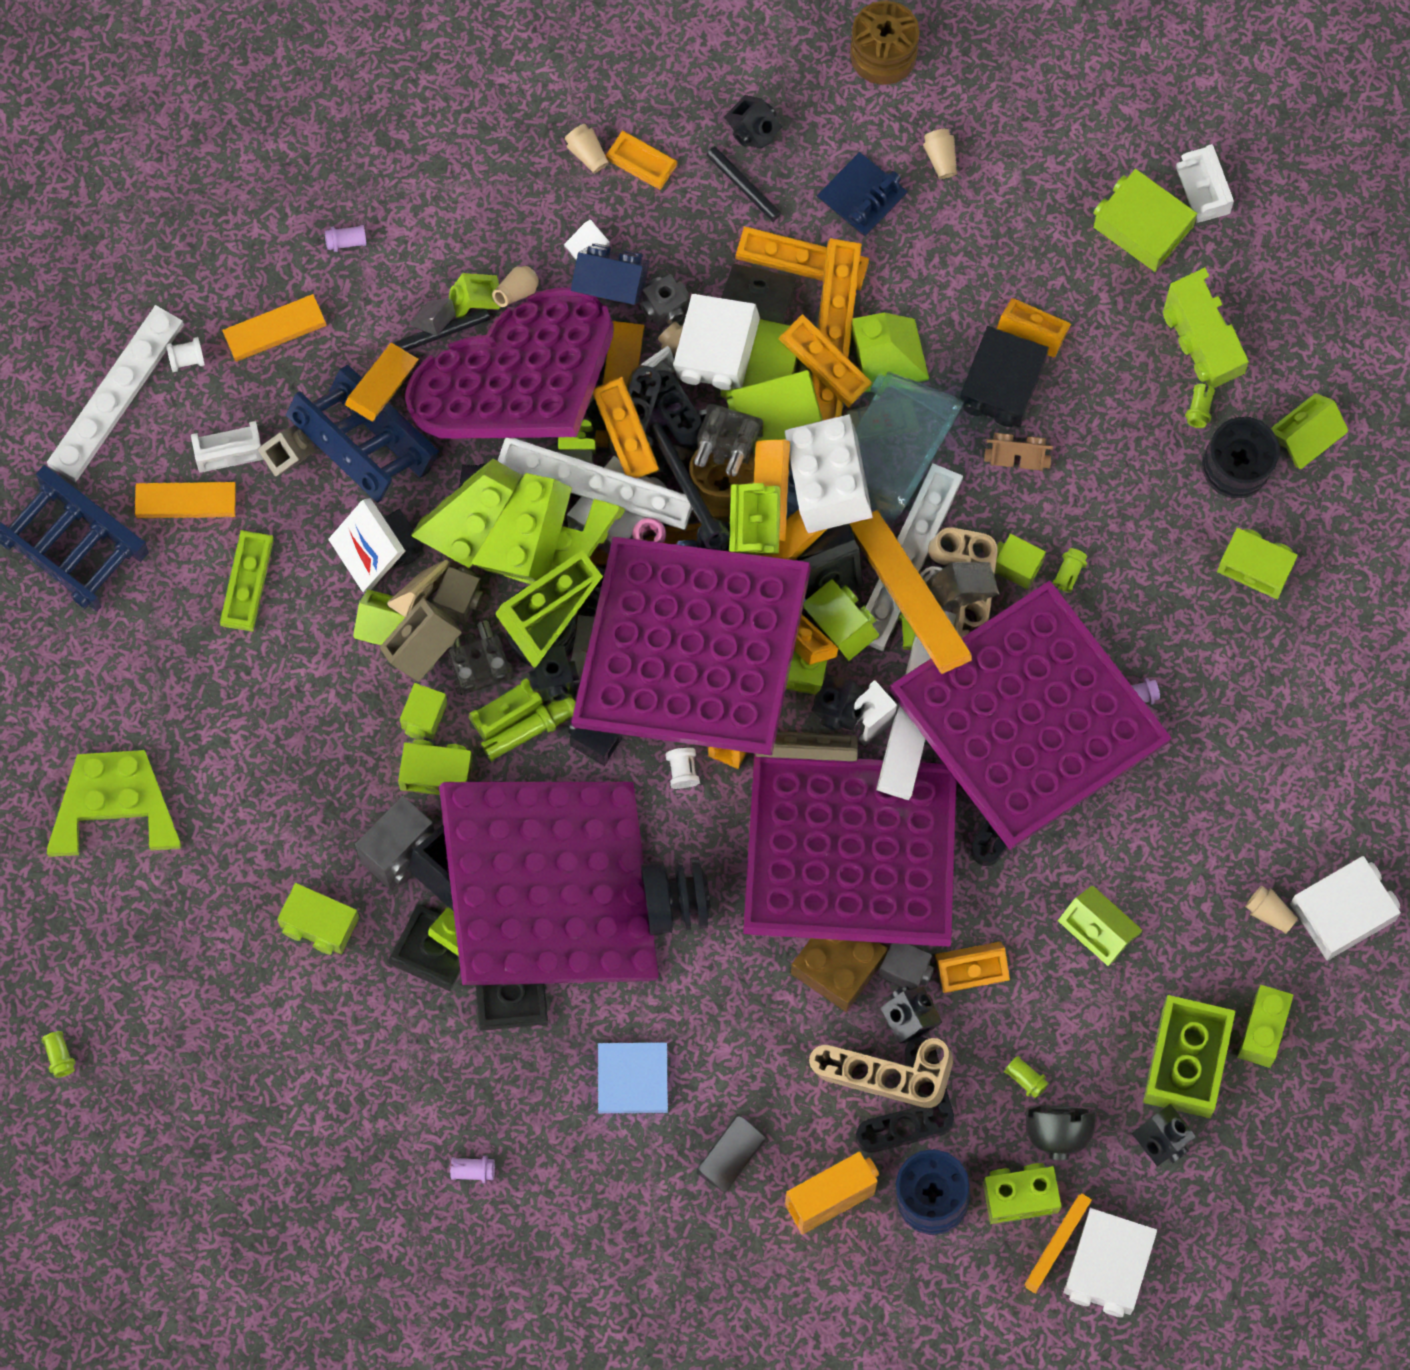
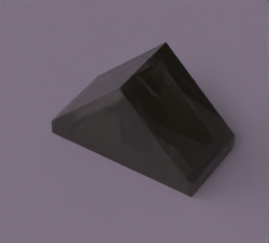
[926,562,1000,612]

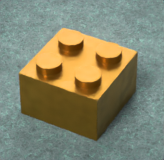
[791,938,887,1013]

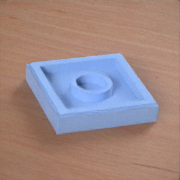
[598,1043,668,1113]

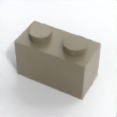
[379,598,462,682]

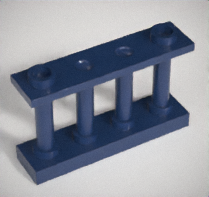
[286,365,440,503]
[0,465,149,612]

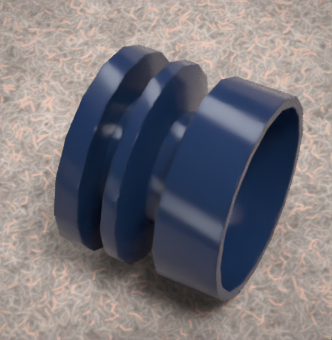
[895,1149,970,1235]

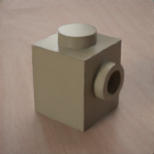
[257,425,316,477]
[433,567,484,624]

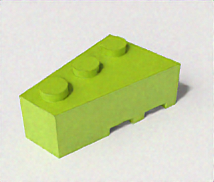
[1163,267,1249,388]
[411,459,522,568]
[471,473,572,582]
[495,550,603,669]

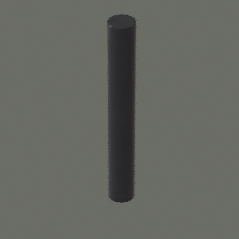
[706,146,781,222]
[394,309,490,351]

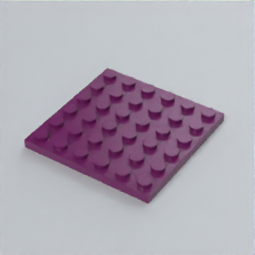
[571,536,811,756]
[888,580,1172,850]
[743,753,956,947]
[439,782,659,985]

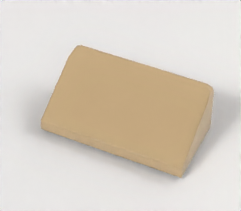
[387,560,450,617]

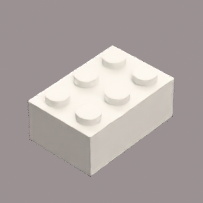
[785,414,873,533]

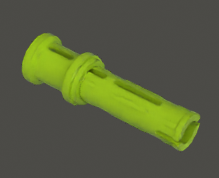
[481,694,575,762]

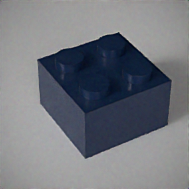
[570,243,650,305]

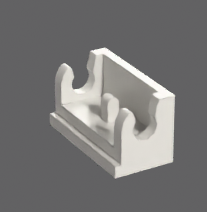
[1176,144,1234,223]
[191,421,264,473]
[854,680,897,746]

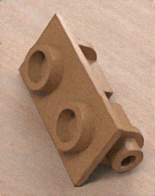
[984,433,1053,471]

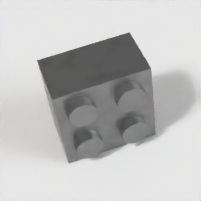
[355,796,435,890]

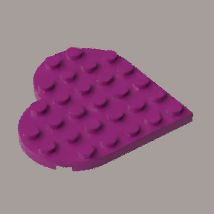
[405,287,614,439]

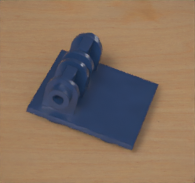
[817,152,908,236]

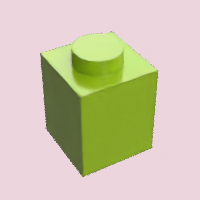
[995,534,1046,590]
[400,683,447,740]

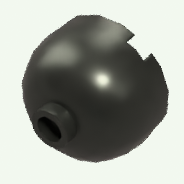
[1026,1105,1096,1160]

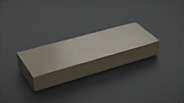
[755,731,858,762]

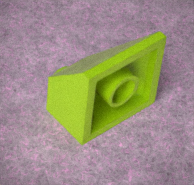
[851,312,929,393]

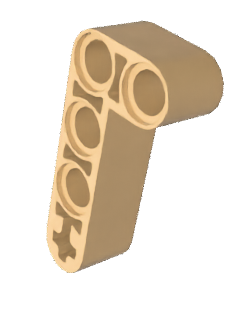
[928,527,997,638]
[809,1038,953,1108]

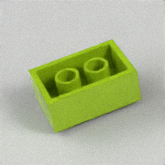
[1142,995,1236,1119]

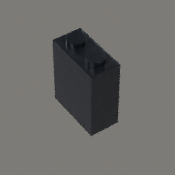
[959,326,1049,427]

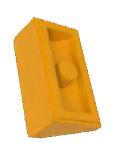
[997,298,1071,358]
[935,942,1010,993]

